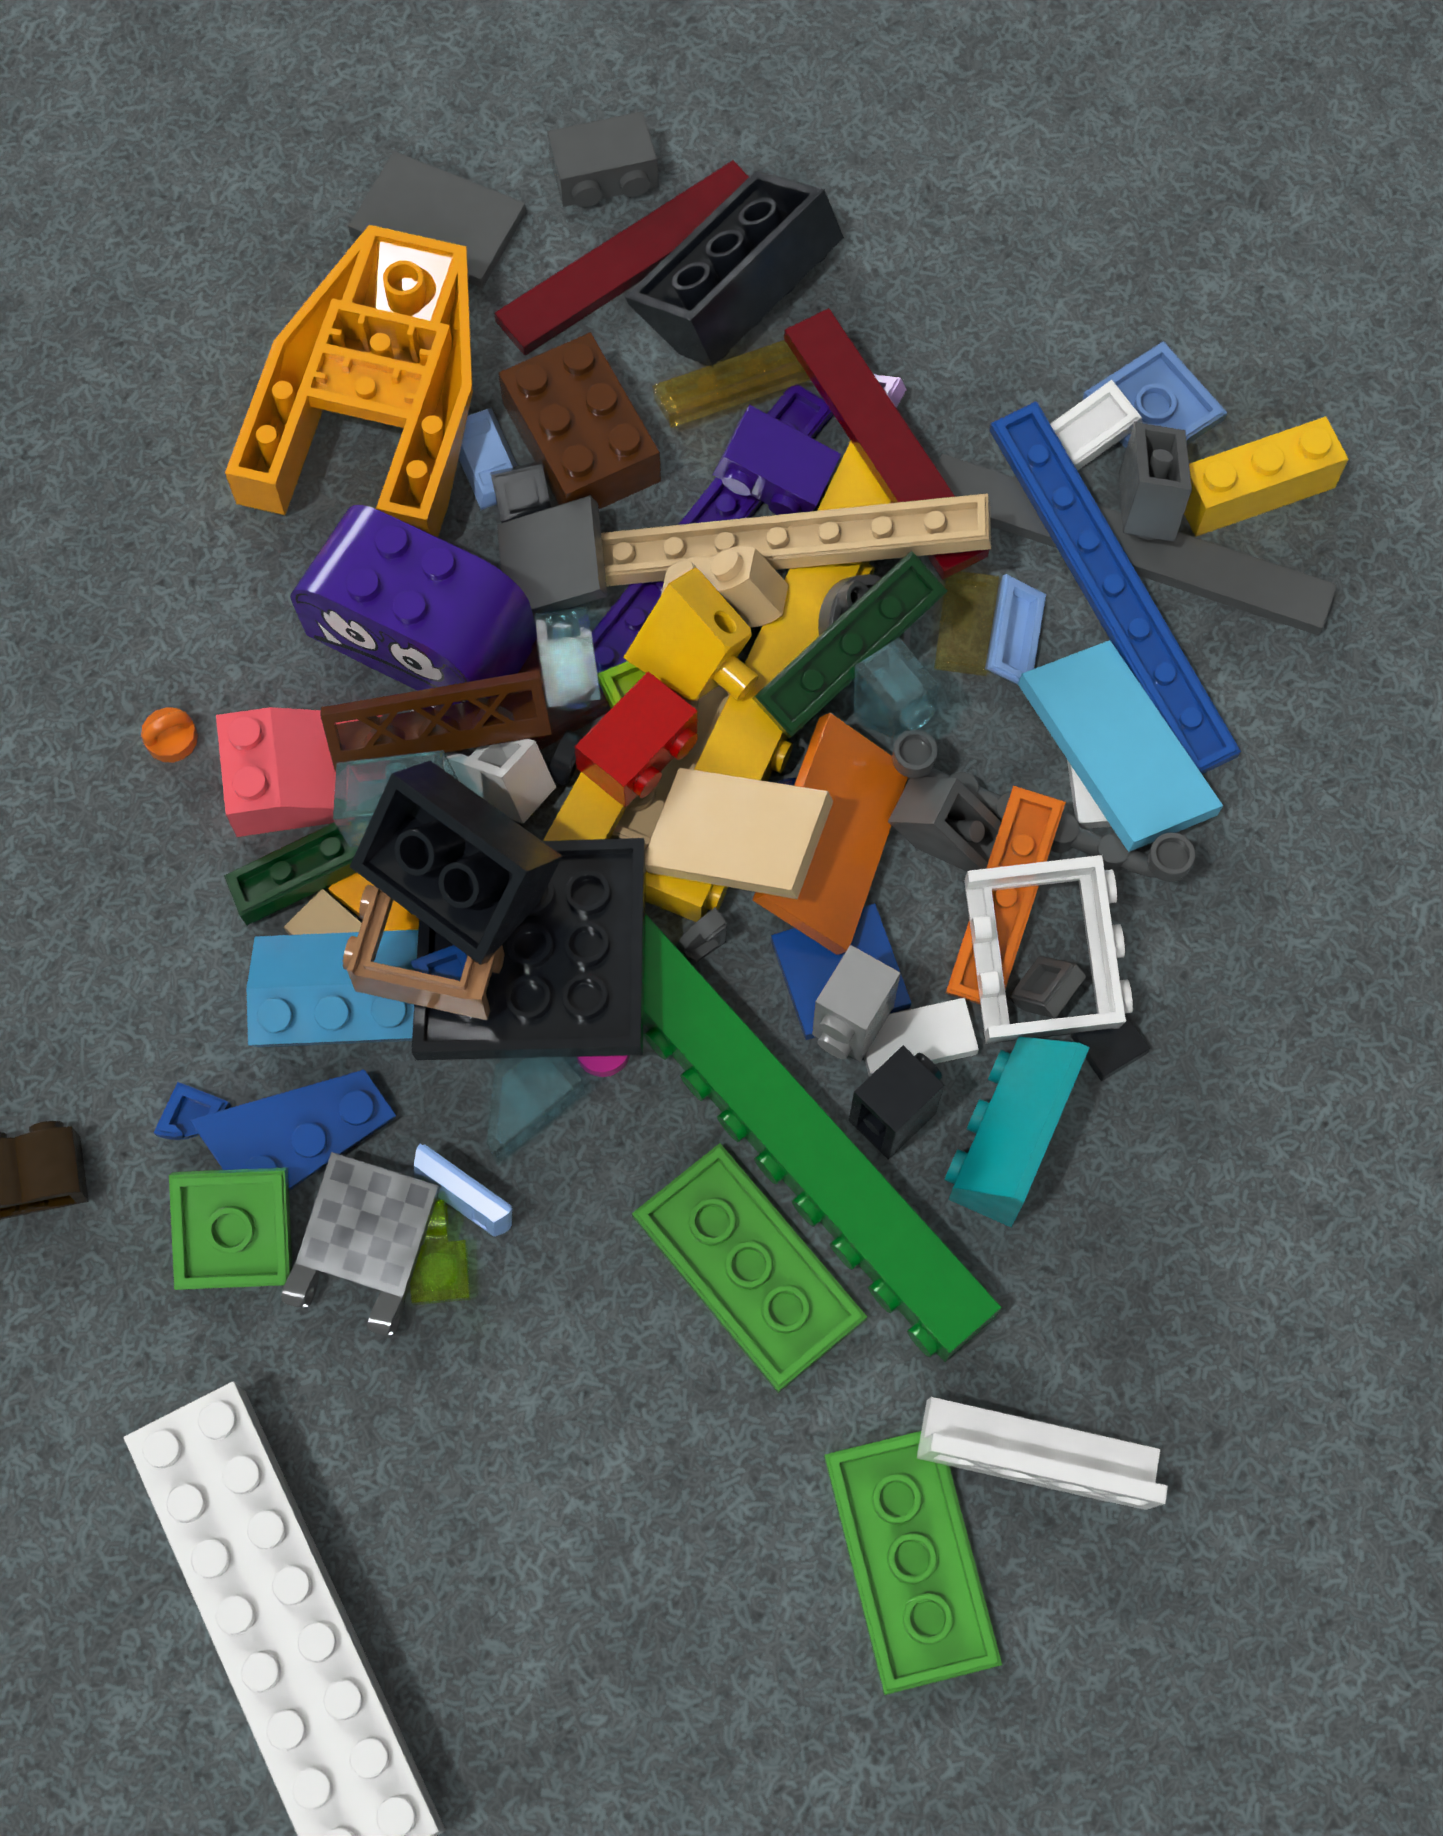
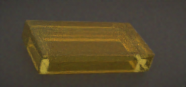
[934,571,999,676]

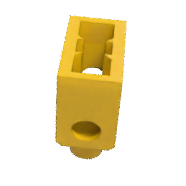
[623,567,759,701]

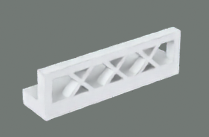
[917,1397,1168,1510]

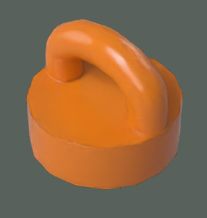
[141,707,198,762]

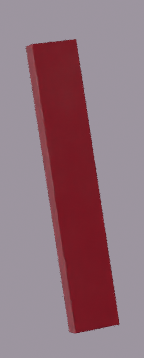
[494,160,749,356]
[784,308,990,580]

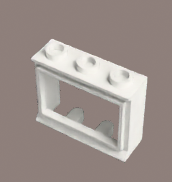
[964,855,1133,1044]

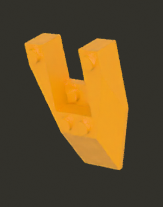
[225,225,473,538]

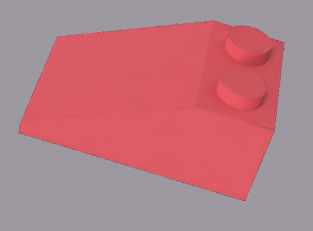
[216,707,393,837]

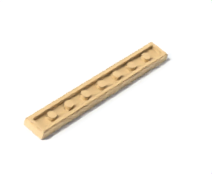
[601,493,991,586]

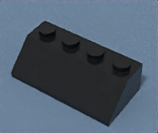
[625,170,844,367]

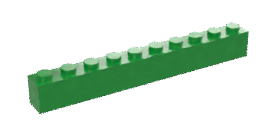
[643,914,1002,1362]

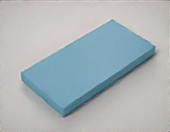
[1018,640,1223,852]

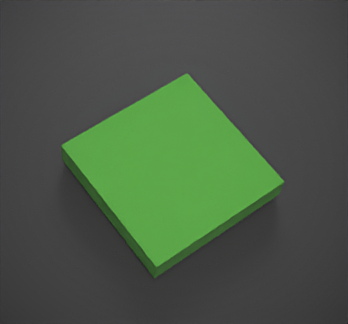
[169,1168,293,1290]

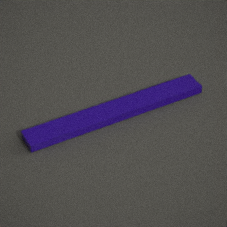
[551,382,833,714]

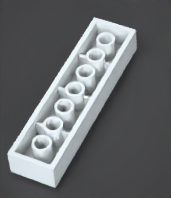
[123,1381,446,1836]

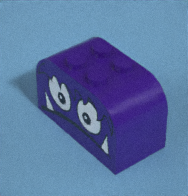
[290,505,539,704]

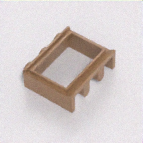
[343,885,504,1020]

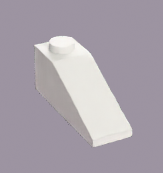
[411,706,556,823]

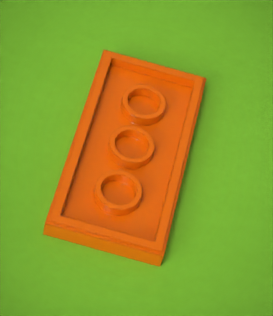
[752,713,908,955]

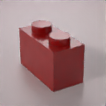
[574,671,698,808]

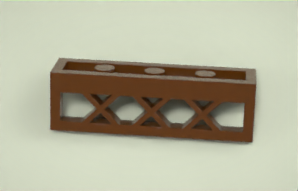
[320,670,552,772]

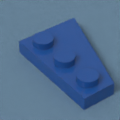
[189,1070,396,1191]

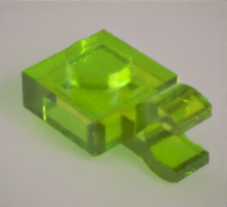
[410,1200,471,1305]

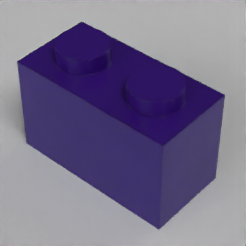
[712,404,841,515]

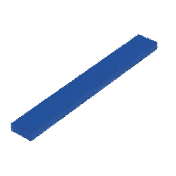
[990,401,1241,774]

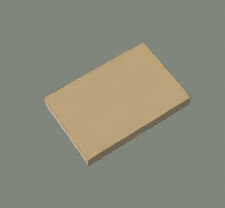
[645,768,833,899]

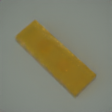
[652,340,810,428]

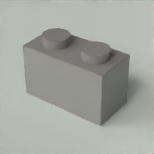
[812,945,901,1062]

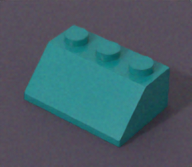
[944,1036,1090,1227]

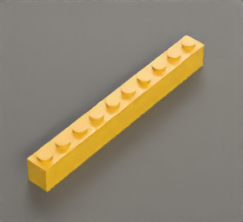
[646,441,891,922]

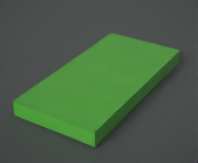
[632,1143,867,1393]
[824,1431,1002,1695]

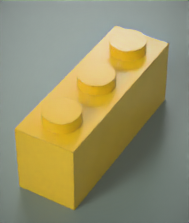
[1184,416,1349,537]

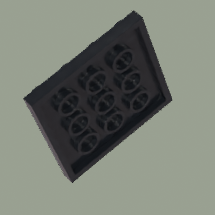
[412,838,646,1060]

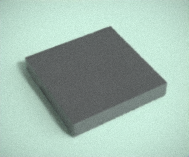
[497,496,608,618]

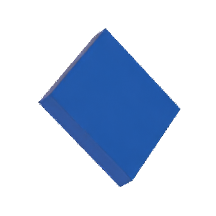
[771,903,911,1040]

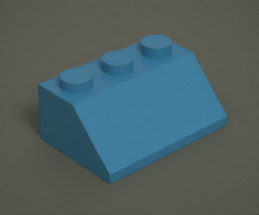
[246,930,418,1048]

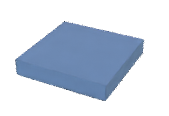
[1083,341,1227,448]

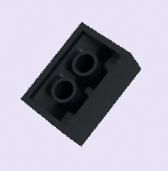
[350,760,562,965]

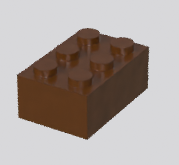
[498,332,661,509]

